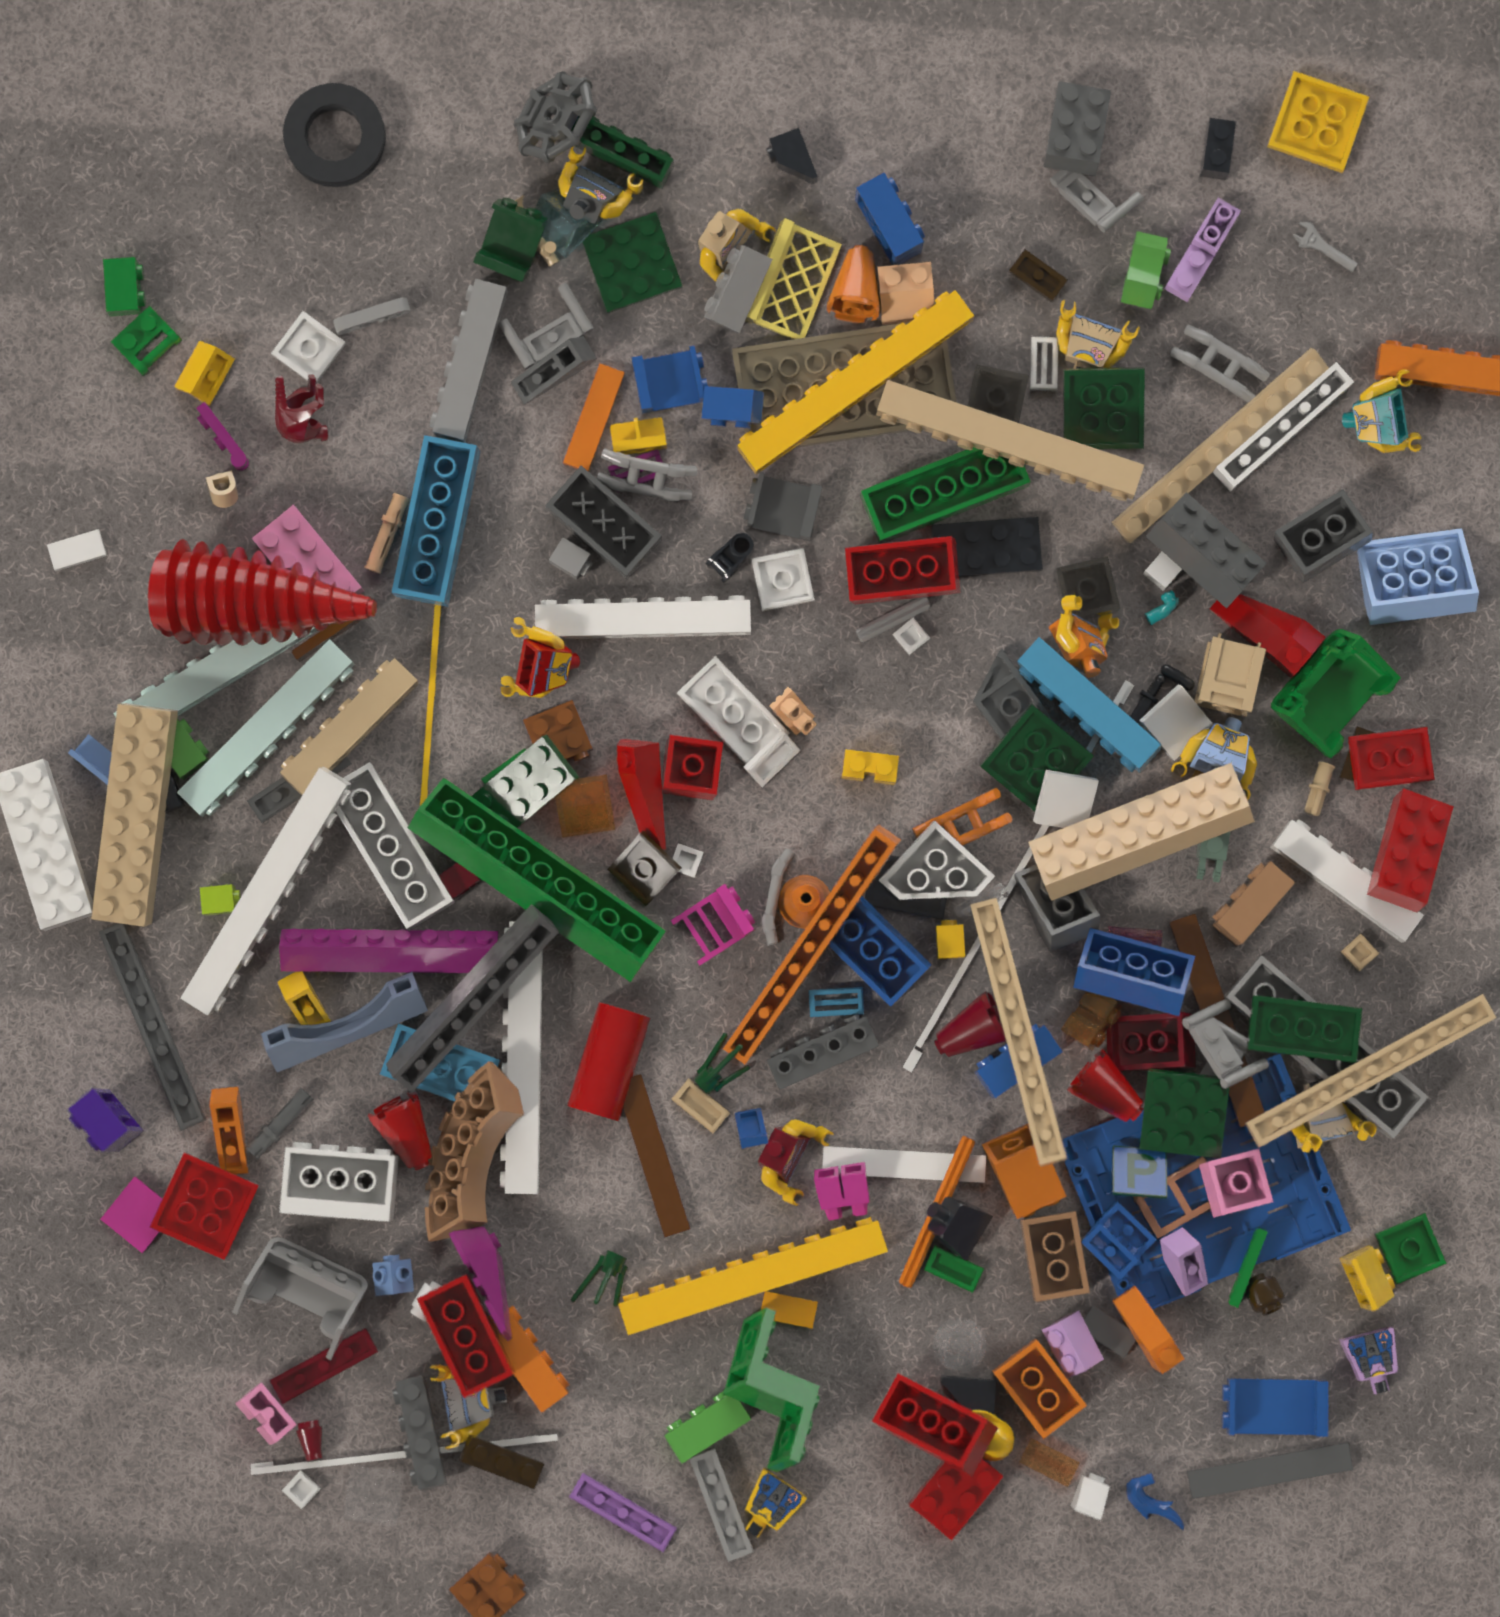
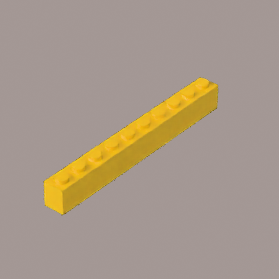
[737,290,974,475]
[618,1217,888,1335]

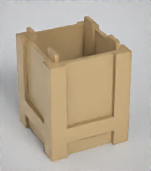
[1194,633,1266,717]

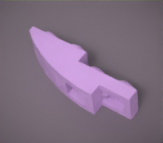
[1165,198,1241,302]

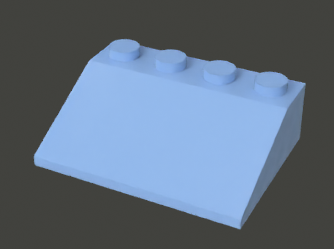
[1357,528,1479,625]

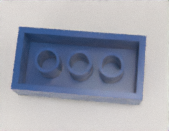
[829,896,932,1007]
[1073,928,1195,1016]

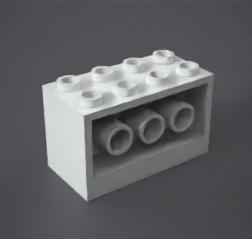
[280,1142,399,1222]

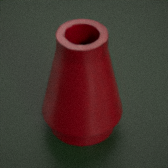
[296,1420,322,1461]

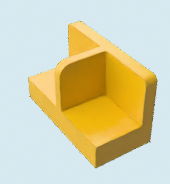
[610,417,667,455]

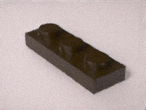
[459,1434,545,1489]

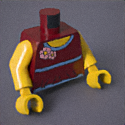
[758,1119,834,1206]

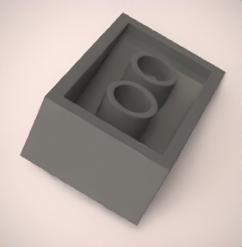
[1014,864,1100,952]

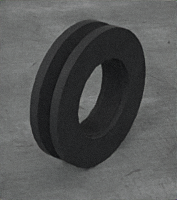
[283,83,386,187]

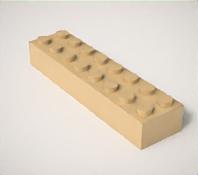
[91,703,178,927]
[1028,763,1255,901]

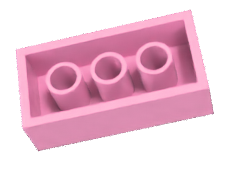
[252,504,364,594]

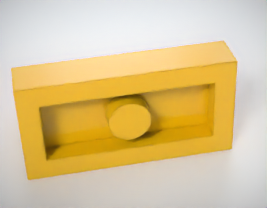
[175,341,235,405]

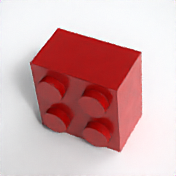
[661,734,723,801]

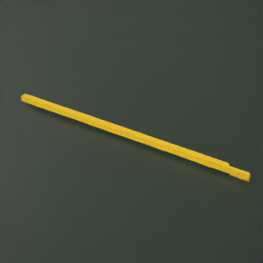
[420,605,441,806]

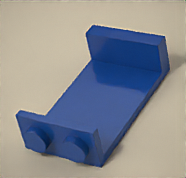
[1222,1378,1328,1437]

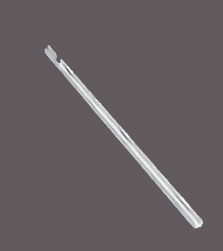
[251,1434,558,1475]

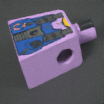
[1340,1327,1398,1394]

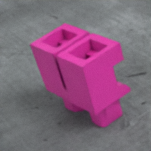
[814,1162,869,1220]

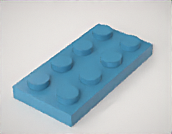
[380,1023,501,1101]

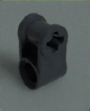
[705,533,755,583]

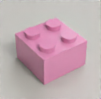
[1199,1149,1273,1218]

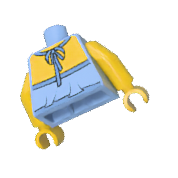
[1171,717,1257,800]

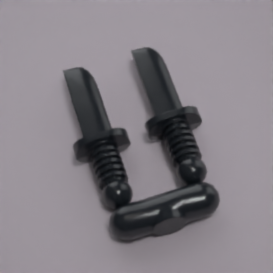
[1130,664,1195,723]

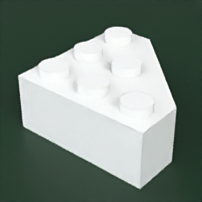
[879,821,995,900]

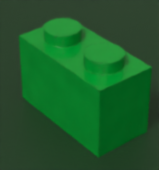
[103,257,146,317]

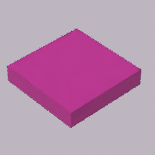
[100,1177,162,1253]

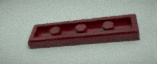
[270,1328,379,1404]

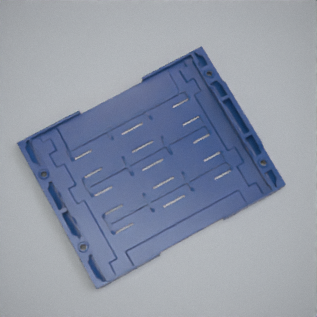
[1062,1054,1352,1310]

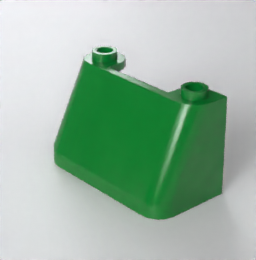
[1271,629,1401,758]

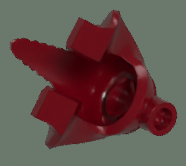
[275,374,328,444]

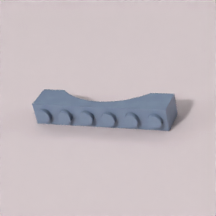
[261,972,428,1072]

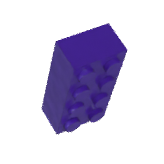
[67,1088,144,1152]

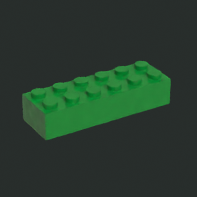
[860,447,1031,544]

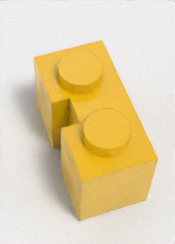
[842,749,899,785]

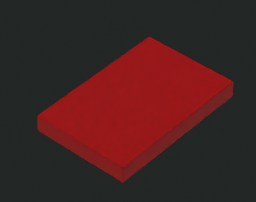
[1348,727,1435,790]

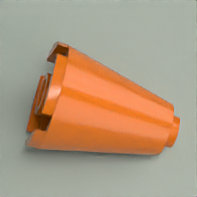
[827,245,880,323]
[778,875,830,929]

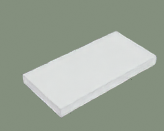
[677,656,790,765]

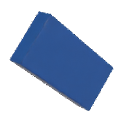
[734,1108,768,1149]

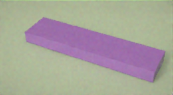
[569,1473,677,1552]

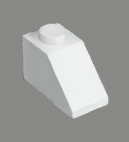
[1071,1473,1110,1520]

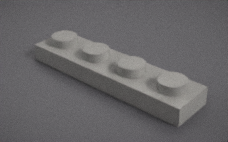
[690,1448,754,1562]

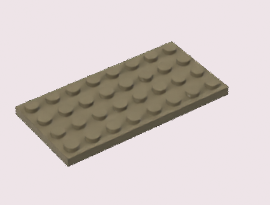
[732,322,957,448]

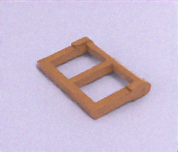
[1132,1156,1211,1239]

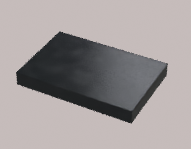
[865,855,947,920]

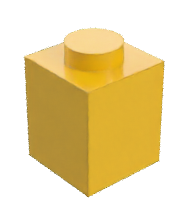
[935,920,965,959]

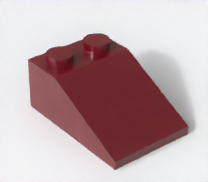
[1106,1012,1196,1071]

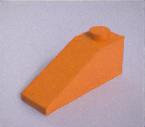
[209,1086,248,1174]
[1112,1286,1184,1374]

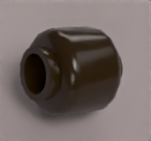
[1245,1273,1285,1316]

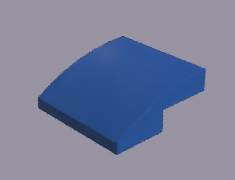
[1081,1201,1157,1280]

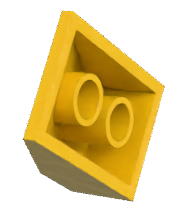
[1339,1245,1396,1311]

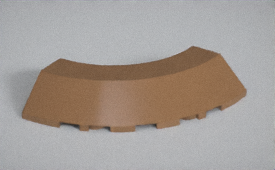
[425,1061,524,1242]

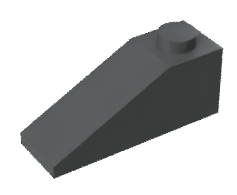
[511,336,597,405]

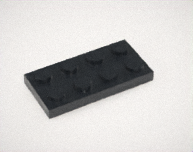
[931,517,1043,577]

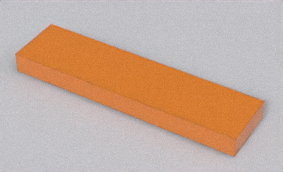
[563,363,625,472]

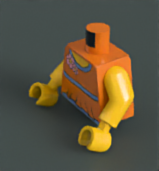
[1049,595,1120,678]

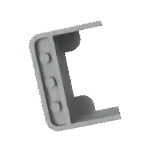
[232,1238,368,1360]

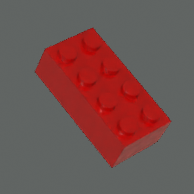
[845,536,961,605]
[1367,788,1454,913]
[417,1274,515,1398]
[872,1373,998,1476]

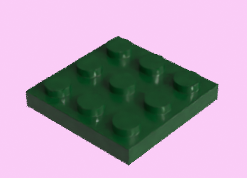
[581,212,683,314]
[1063,367,1145,449]
[979,703,1094,812]
[1139,1068,1229,1159]

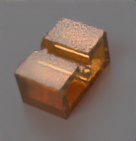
[1061,991,1121,1052]

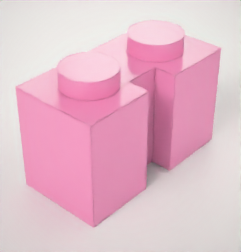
[235,1383,297,1445]

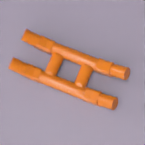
[912,788,1012,846]

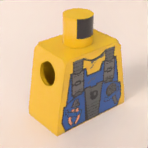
[745,1467,807,1538]

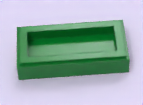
[924,1245,984,1293]

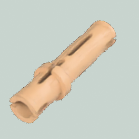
[364,493,410,574]

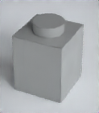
[549,538,593,580]

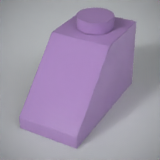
[1160,1228,1208,1296]

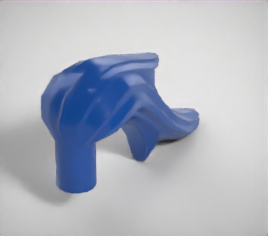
[1126,1473,1184,1530]

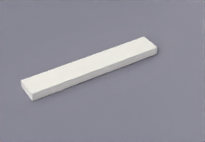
[822,1146,986,1183]

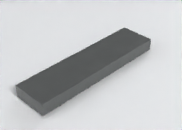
[247,756,352,824]

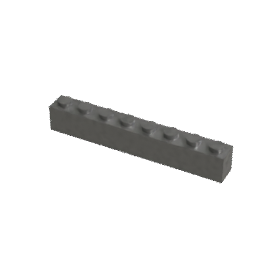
[386,904,558,1092]

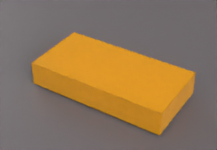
[761,1291,818,1329]

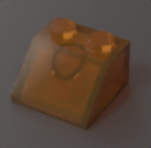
[555,774,616,838]

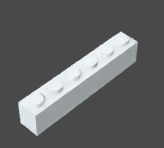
[1213,362,1354,492]
[1270,820,1424,943]

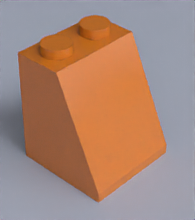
[981,1123,1067,1219]

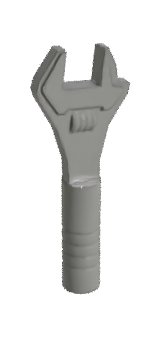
[1293,222,1358,272]

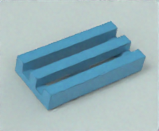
[808,987,864,1017]

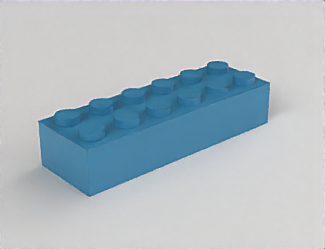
[392,435,481,607]
[1017,637,1161,773]

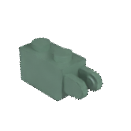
[1196,831,1230,882]

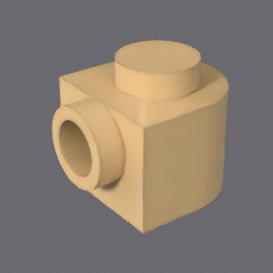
[206,471,238,508]

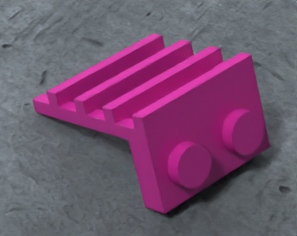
[670,884,756,966]

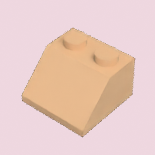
[877,262,934,325]

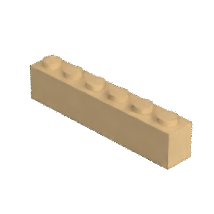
[280,658,418,795]

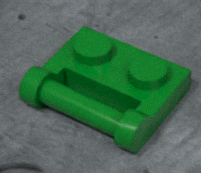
[110,305,182,377]

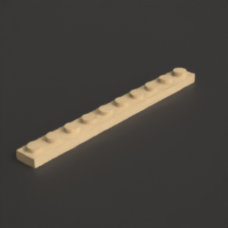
[1112,348,1329,543]
[970,898,1067,1167]
[1245,994,1496,1147]

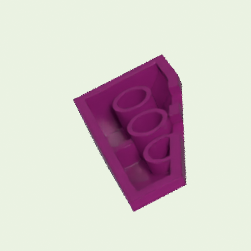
[449,1226,512,1341]

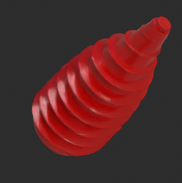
[148,539,377,646]

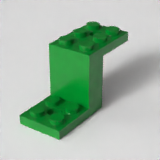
[723,1308,820,1472]

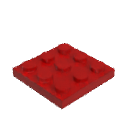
[149,1152,259,1260]

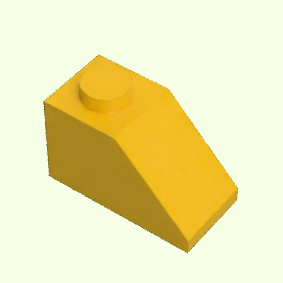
[277,971,331,1025]

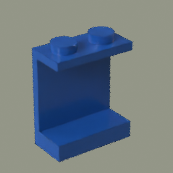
[632,345,708,414]

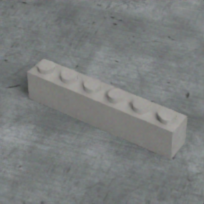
[429,278,508,443]

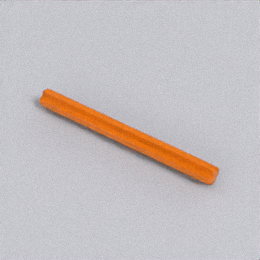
[899,1136,975,1288]

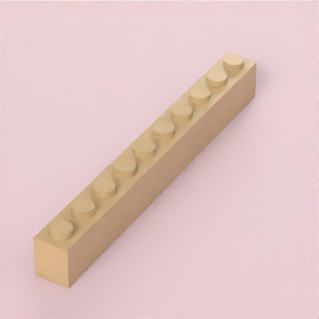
[876,380,1144,501]

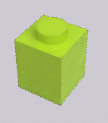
[200,884,241,916]

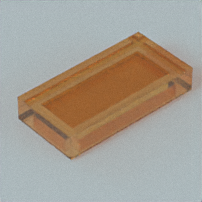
[1019,1438,1080,1487]

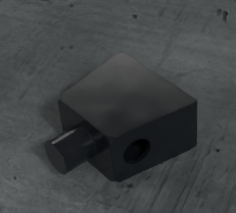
[927,1196,993,1261]

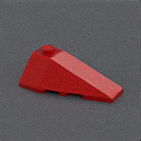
[1209,594,1326,678]
[617,739,666,850]

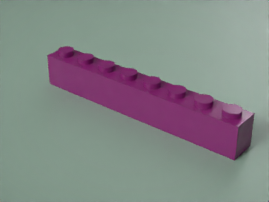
[279,928,499,973]

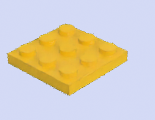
[1267,71,1369,173]

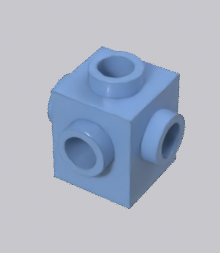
[372,1255,414,1296]

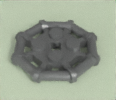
[514,71,597,163]

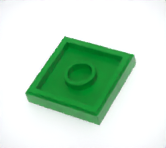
[1375,1213,1447,1284]

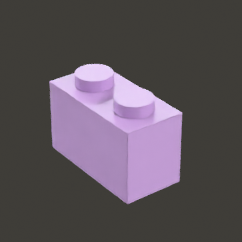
[1042,1310,1104,1379]

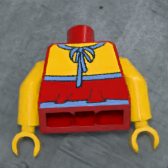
[501,617,580,698]

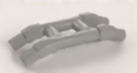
[1170,325,1270,403]
[597,448,697,501]
[762,848,795,946]

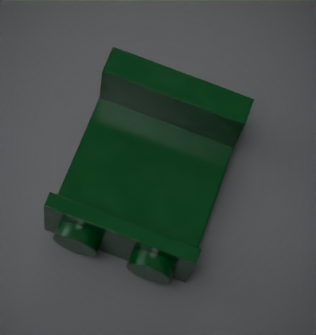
[473,197,548,282]

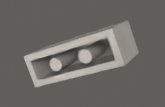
[704,244,773,333]

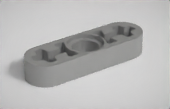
[333,298,411,335]

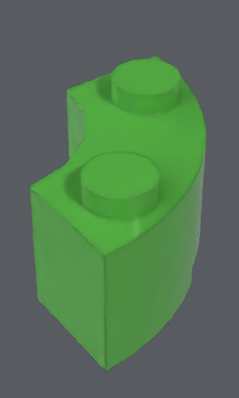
[1121,231,1171,309]

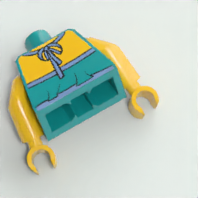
[1342,369,1422,453]

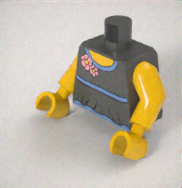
[558,146,643,224]

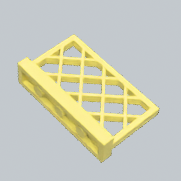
[745,218,842,339]

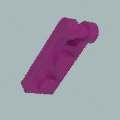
[196,402,249,471]

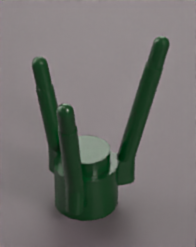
[694,1033,750,1094]
[571,1250,628,1307]

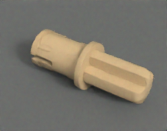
[1304,761,1335,816]

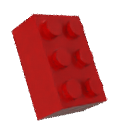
[908,1458,1004,1541]

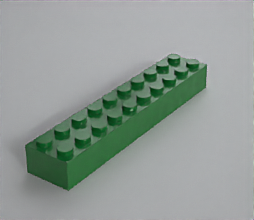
[408,778,666,982]

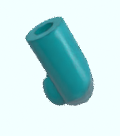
[1144,590,1179,625]

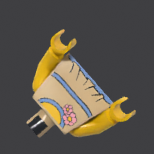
[698,209,776,282]
[1056,300,1140,368]
[1291,1081,1377,1152]

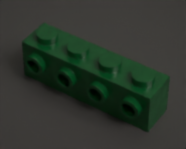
[571,116,674,189]

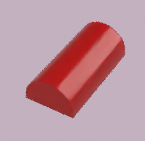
[567,1002,651,1122]

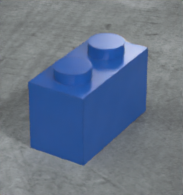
[701,386,764,429]

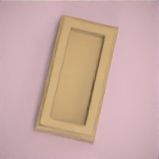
[672,1078,730,1133]

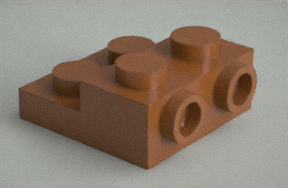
[523,700,593,762]
[449,1552,526,1617]

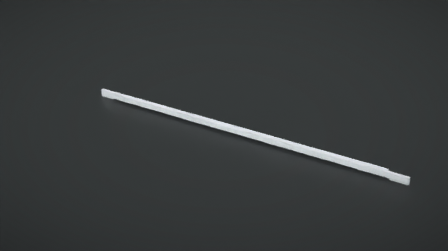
[903,680,1134,1072]

